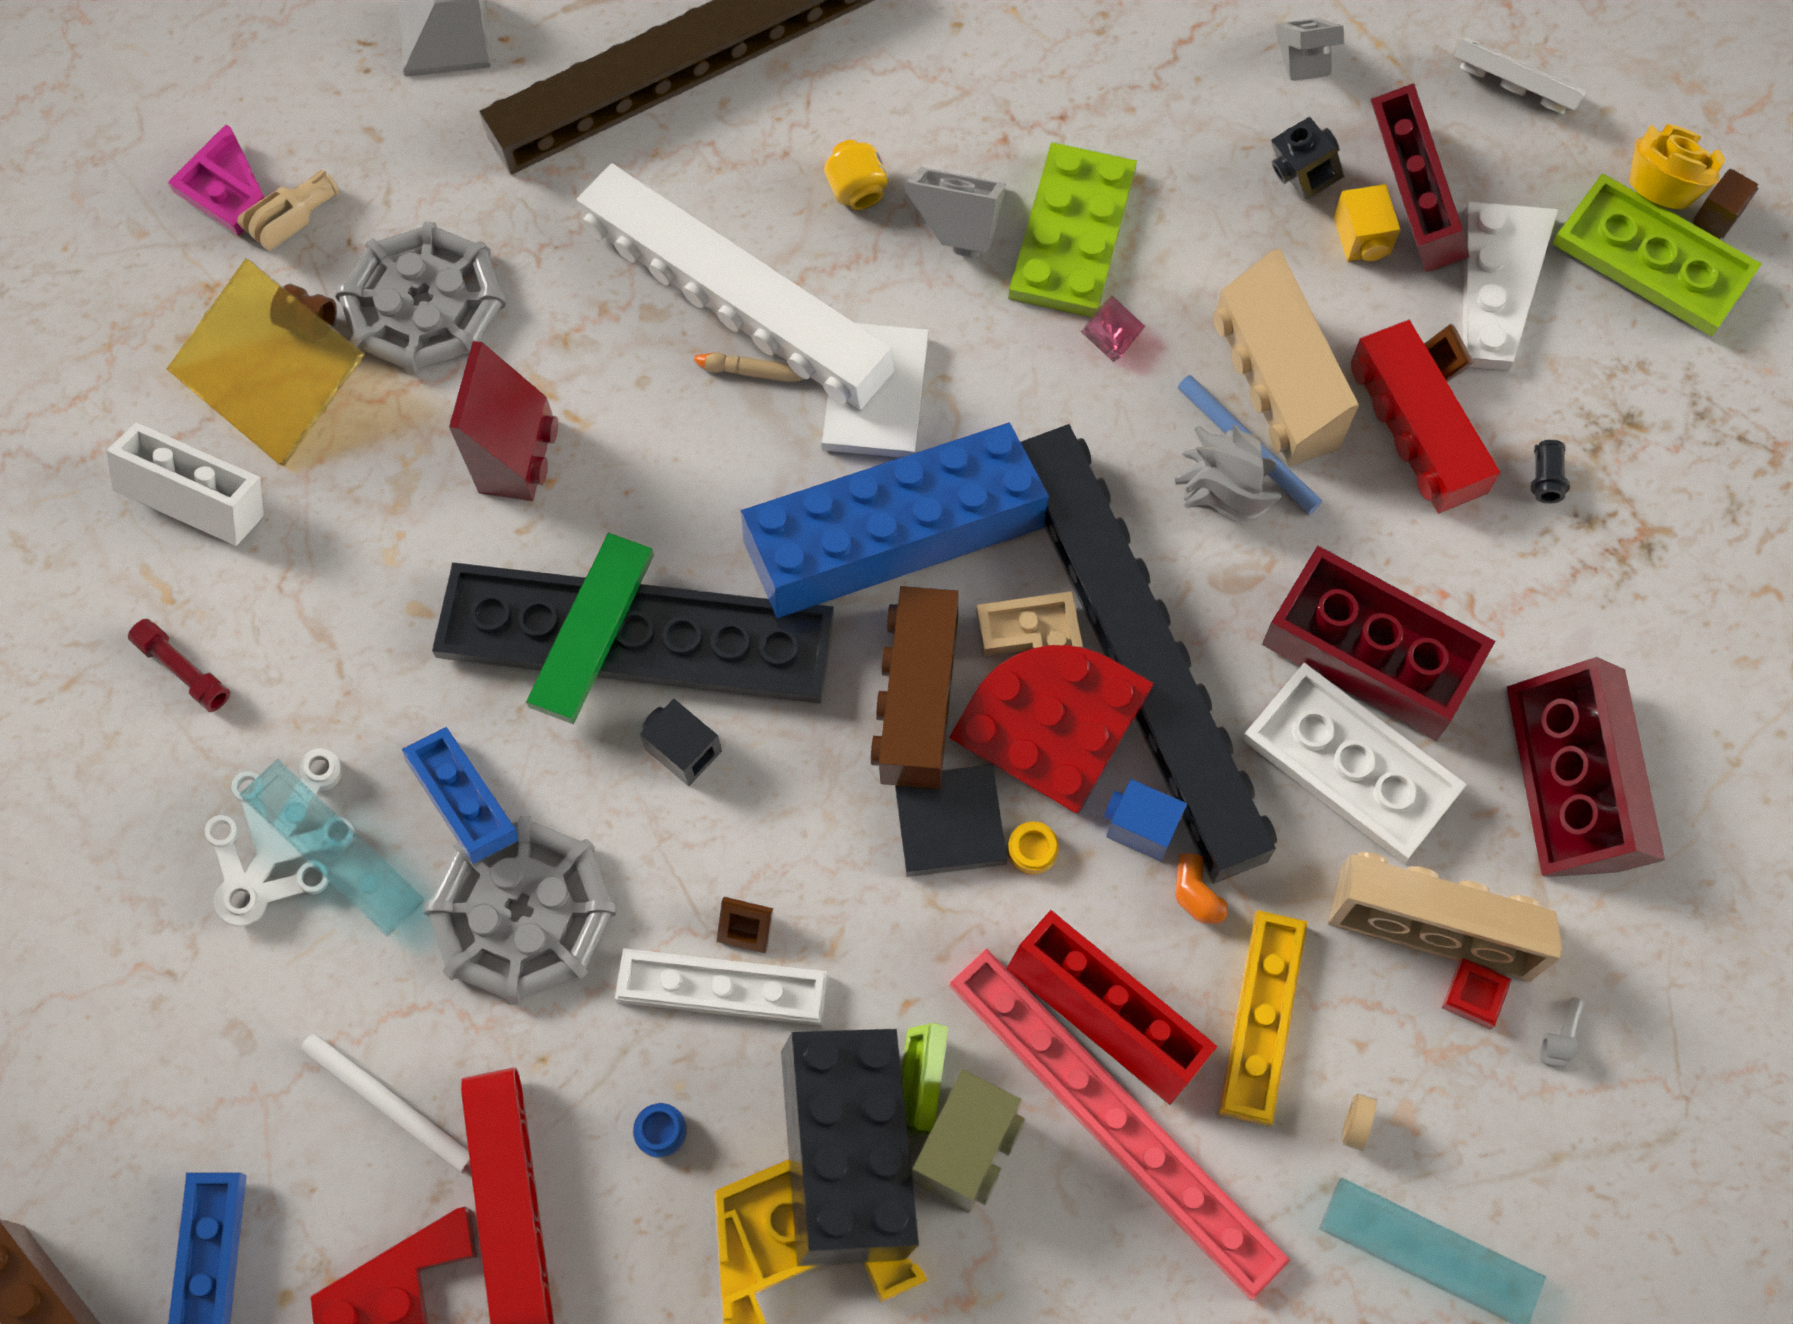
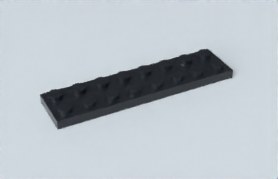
[432,562,834,704]

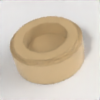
[1341,1093,1377,1151]

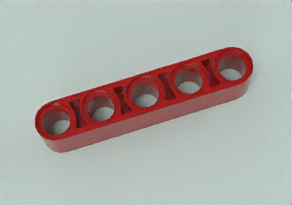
[461,1067,554,1324]

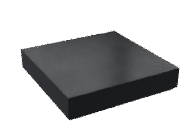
[895,764,1007,877]

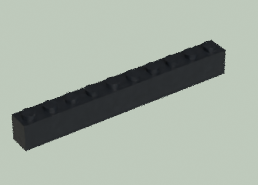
[1020,424,1277,884]

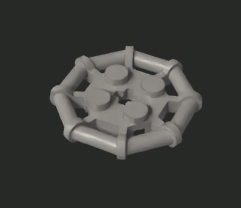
[335,222,507,374]
[423,816,616,1005]

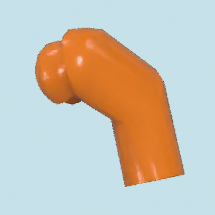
[1175,853,1228,925]

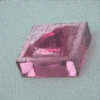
[1080,295,1145,363]

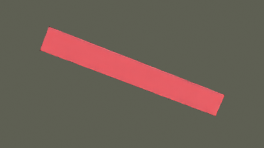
[949,948,1291,1301]

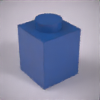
[1103,779,1187,862]

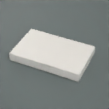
[822,323,929,458]

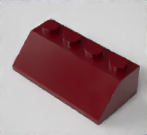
[1506,657,1665,877]

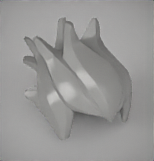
[1174,425,1281,522]

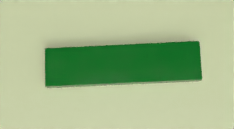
[526,532,654,724]

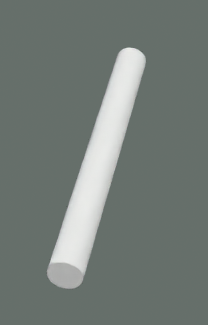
[301,1033,470,1174]

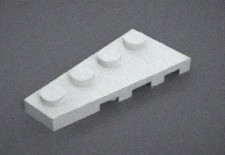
[1463,202,1558,371]

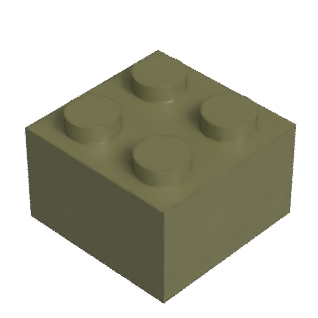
[912,1069,1026,1213]

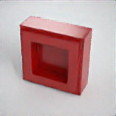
[1441,958,1512,1030]

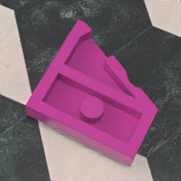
[168,124,265,236]

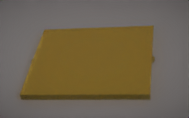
[167,258,365,466]

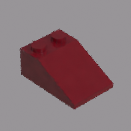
[449,341,558,501]

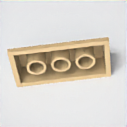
[1213,248,1359,467]
[1328,852,1562,982]

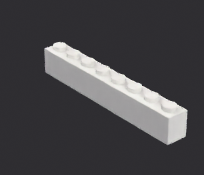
[576,163,895,410]

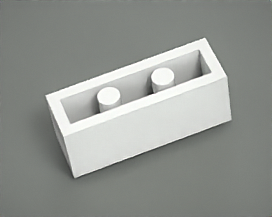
[106,422,264,546]

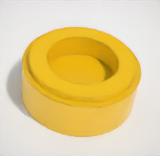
[1008,821,1059,875]

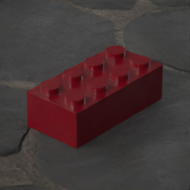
[1262,545,1496,741]

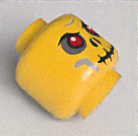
[824,139,889,210]

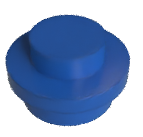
[633,1103,687,1158]

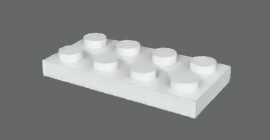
[1242,663,1467,864]

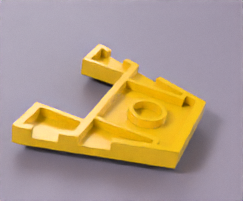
[714,1159,927,1324]

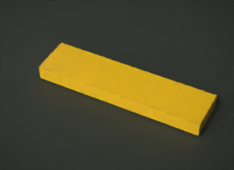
[1218,910,1308,1127]

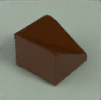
[1692,169,1759,239]

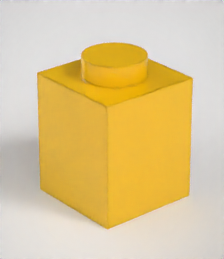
[1333,184,1401,262]

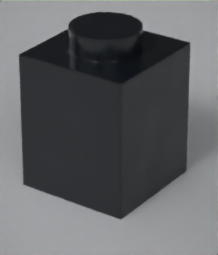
[640,698,722,787]

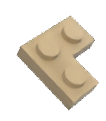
[976,592,1083,656]

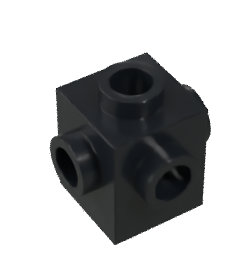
[1271,116,1344,201]

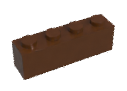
[871,586,959,789]
[0,1219,100,1324]

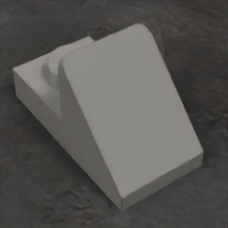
[1276,18,1344,80]

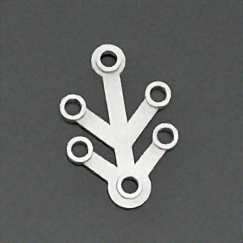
[204,748,355,927]

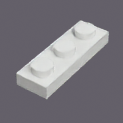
[1454,37,1586,114]

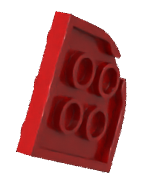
[949,645,1154,814]

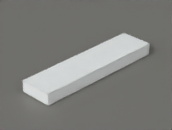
[615,948,828,1026]

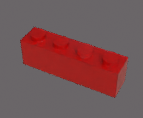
[1351,319,1501,514]
[1006,910,1218,1105]

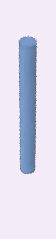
[1178,375,1323,514]

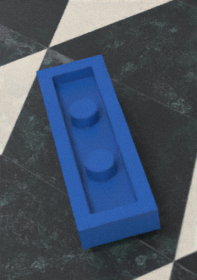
[402,726,518,864]
[168,1172,247,1324]

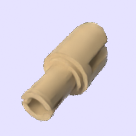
[237,169,339,252]

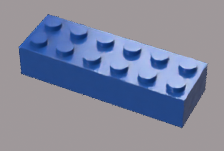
[741,422,1049,618]

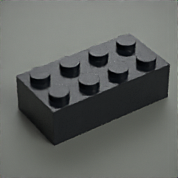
[781,1029,919,1266]

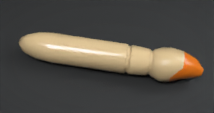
[694,352,803,382]

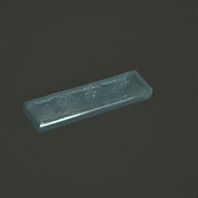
[239,759,425,937]
[1319,1177,1546,1324]

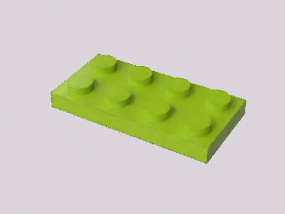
[1008,142,1137,319]
[1552,173,1762,337]

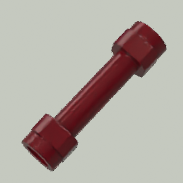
[128,618,230,712]

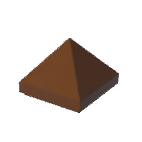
[1424,324,1474,382]
[716,896,773,954]

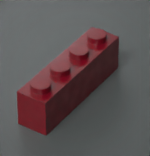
[1370,83,1470,273]

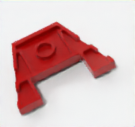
[310,1206,477,1324]

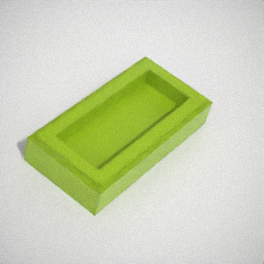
[901,1022,949,1136]

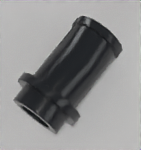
[1530,440,1570,504]

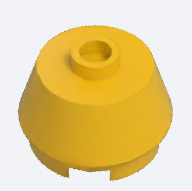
[1629,124,1725,210]

